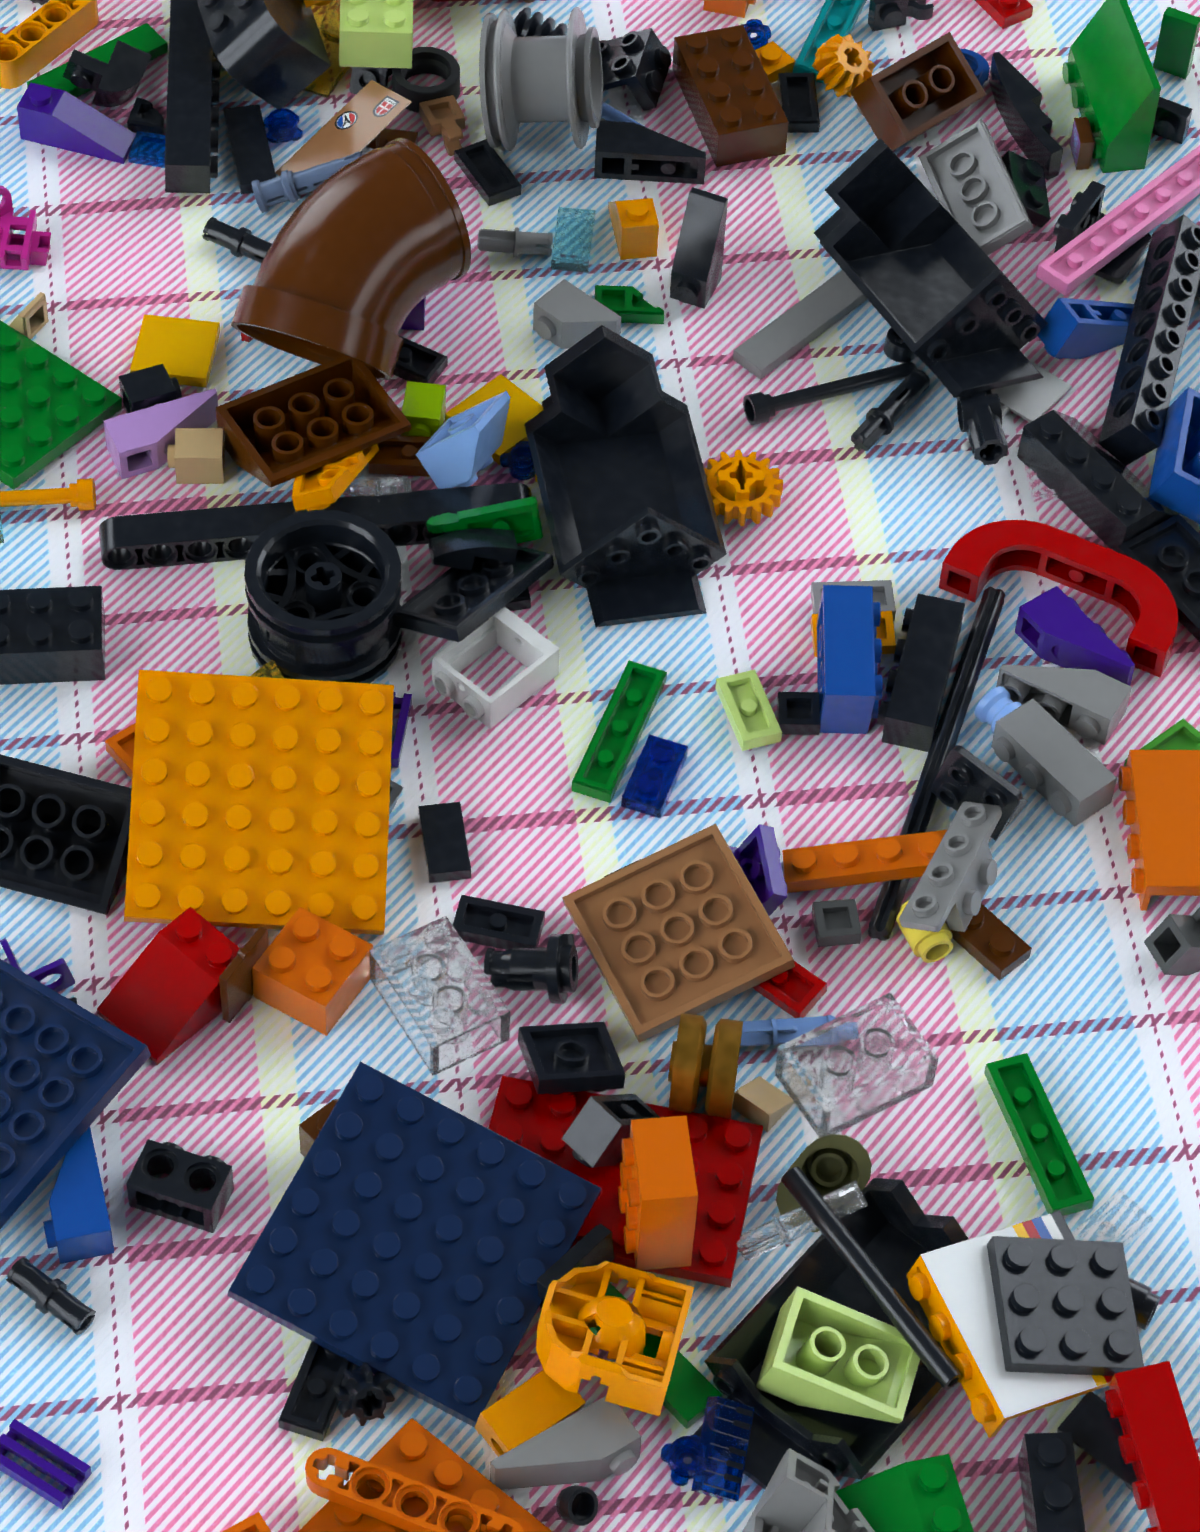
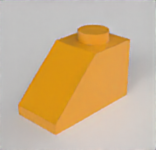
[608,198,659,260]

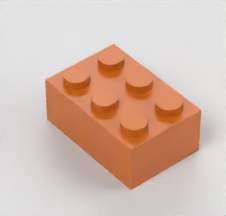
[618,1115,698,1270]

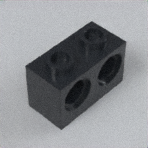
[126,1139,234,1233]

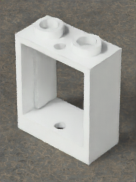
[432,606,560,729]

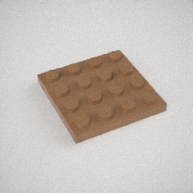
[562,824,795,1043]

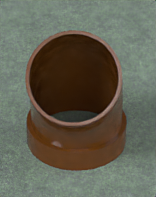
[231,138,471,380]

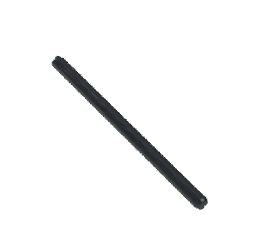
[868,587,1005,941]

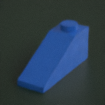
[1037,297,1134,359]
[43,1126,114,1264]

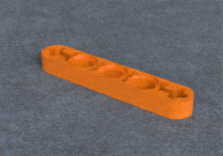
[305,1447,524,1532]

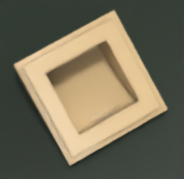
[9,292,49,339]
[732,1076,795,1133]

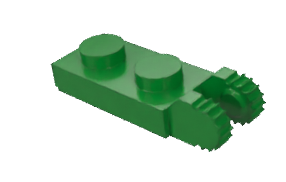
[426,496,543,544]

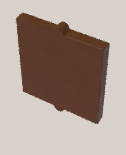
[219,926,269,1023]

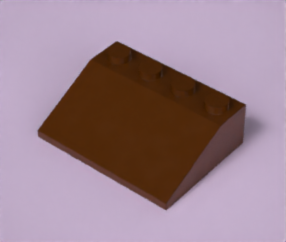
[216,355,411,487]

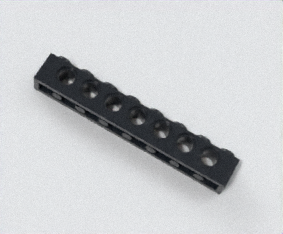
[1098,214,1200,466]

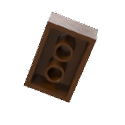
[850,32,987,151]

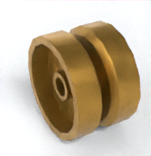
[668,1013,743,1119]

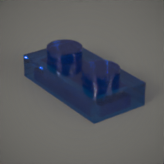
[621,734,688,819]

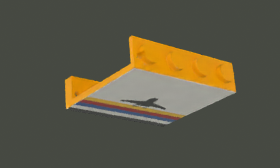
[906,1211,1113,1438]

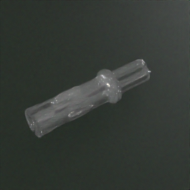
[736,1180,868,1260]

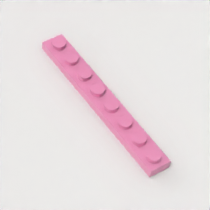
[1036,145,1200,296]

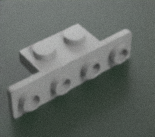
[899,801,1002,932]

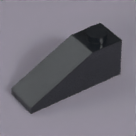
[594,121,706,184]
[670,187,728,309]

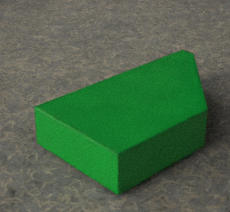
[594,285,664,324]

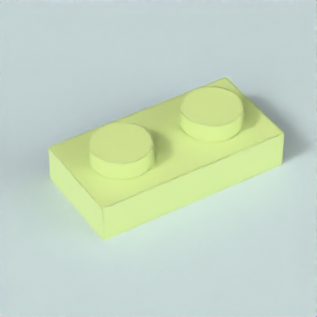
[715,669,782,751]

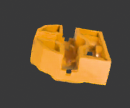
[536,1261,694,1417]

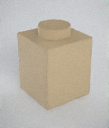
[167,428,225,484]

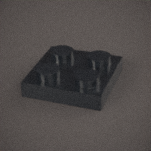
[517,1021,626,1095]

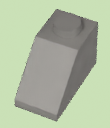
[533,279,621,349]

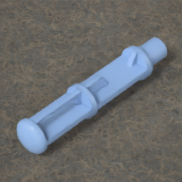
[740,1015,855,1046]

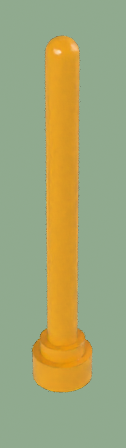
[0,478,96,511]

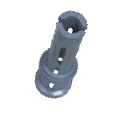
[251,151,362,213]

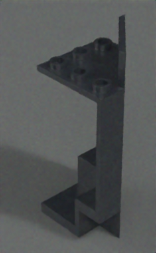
[814,138,1048,398]
[524,325,727,627]

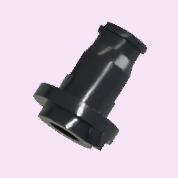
[484,934,579,1004]

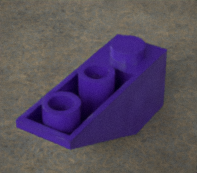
[1015,586,1135,686]

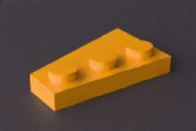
[291,444,379,511]

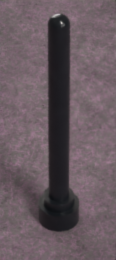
[743,362,917,426]

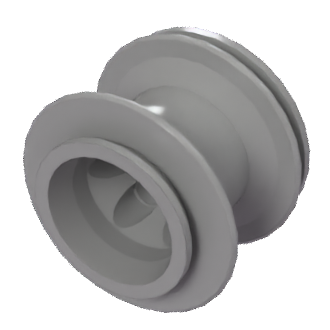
[479,7,603,151]

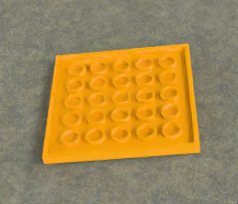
[124,670,394,935]

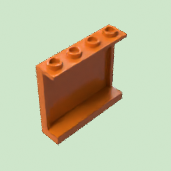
[1118,750,1200,911]

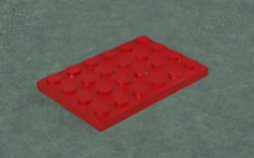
[488,1076,763,1288]

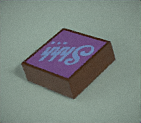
[1069,117,1095,170]

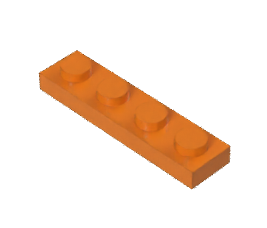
[782,829,948,893]

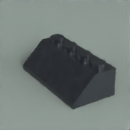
[1017,410,1175,551]

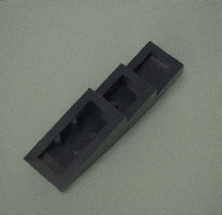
[989,52,1063,180]

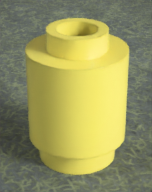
[896,900,953,963]

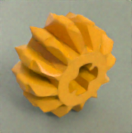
[812,34,876,97]

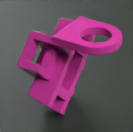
[0,186,51,270]

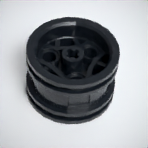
[244,510,402,684]

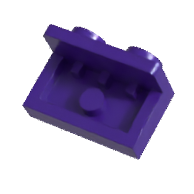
[729,824,788,916]

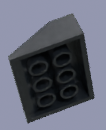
[0,754,132,915]

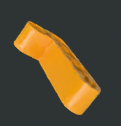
[0,0,99,89]

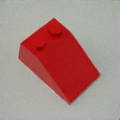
[97,907,240,1065]

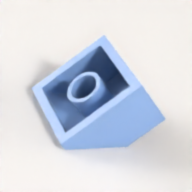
[416,391,511,489]

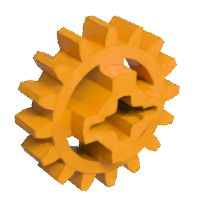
[704,450,783,526]

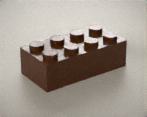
[672,25,789,167]

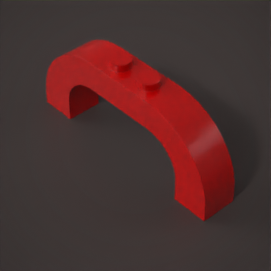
[938,520,1178,678]

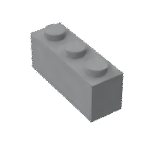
[991,698,1117,827]

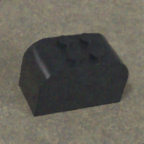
[197,0,331,110]

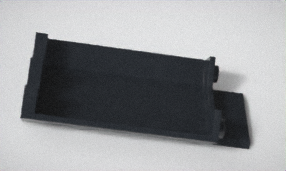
[693,1178,968,1489]

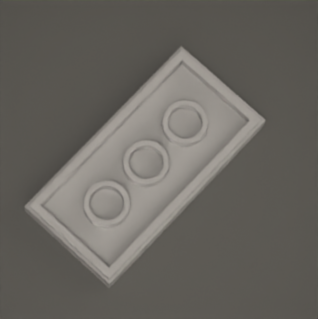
[919,119,1034,256]

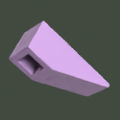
[103,388,218,479]

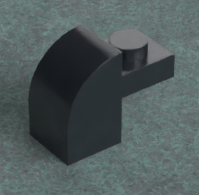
[63,40,152,107]

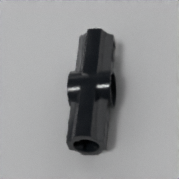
[957,390,1008,465]

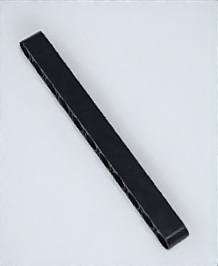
[99,483,532,570]

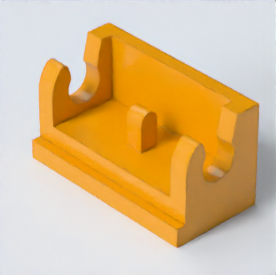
[474,1370,586,1457]

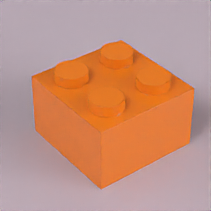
[252,907,374,1036]

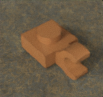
[419,95,466,156]

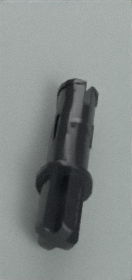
[851,369,930,451]

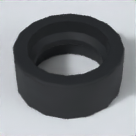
[392,47,460,113]

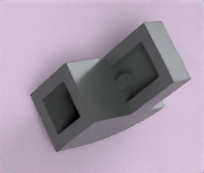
[1144,907,1200,976]

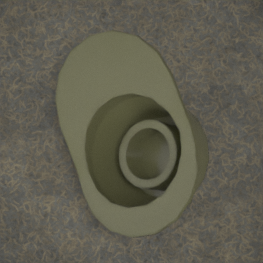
[776,1134,872,1232]

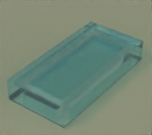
[551,207,595,273]

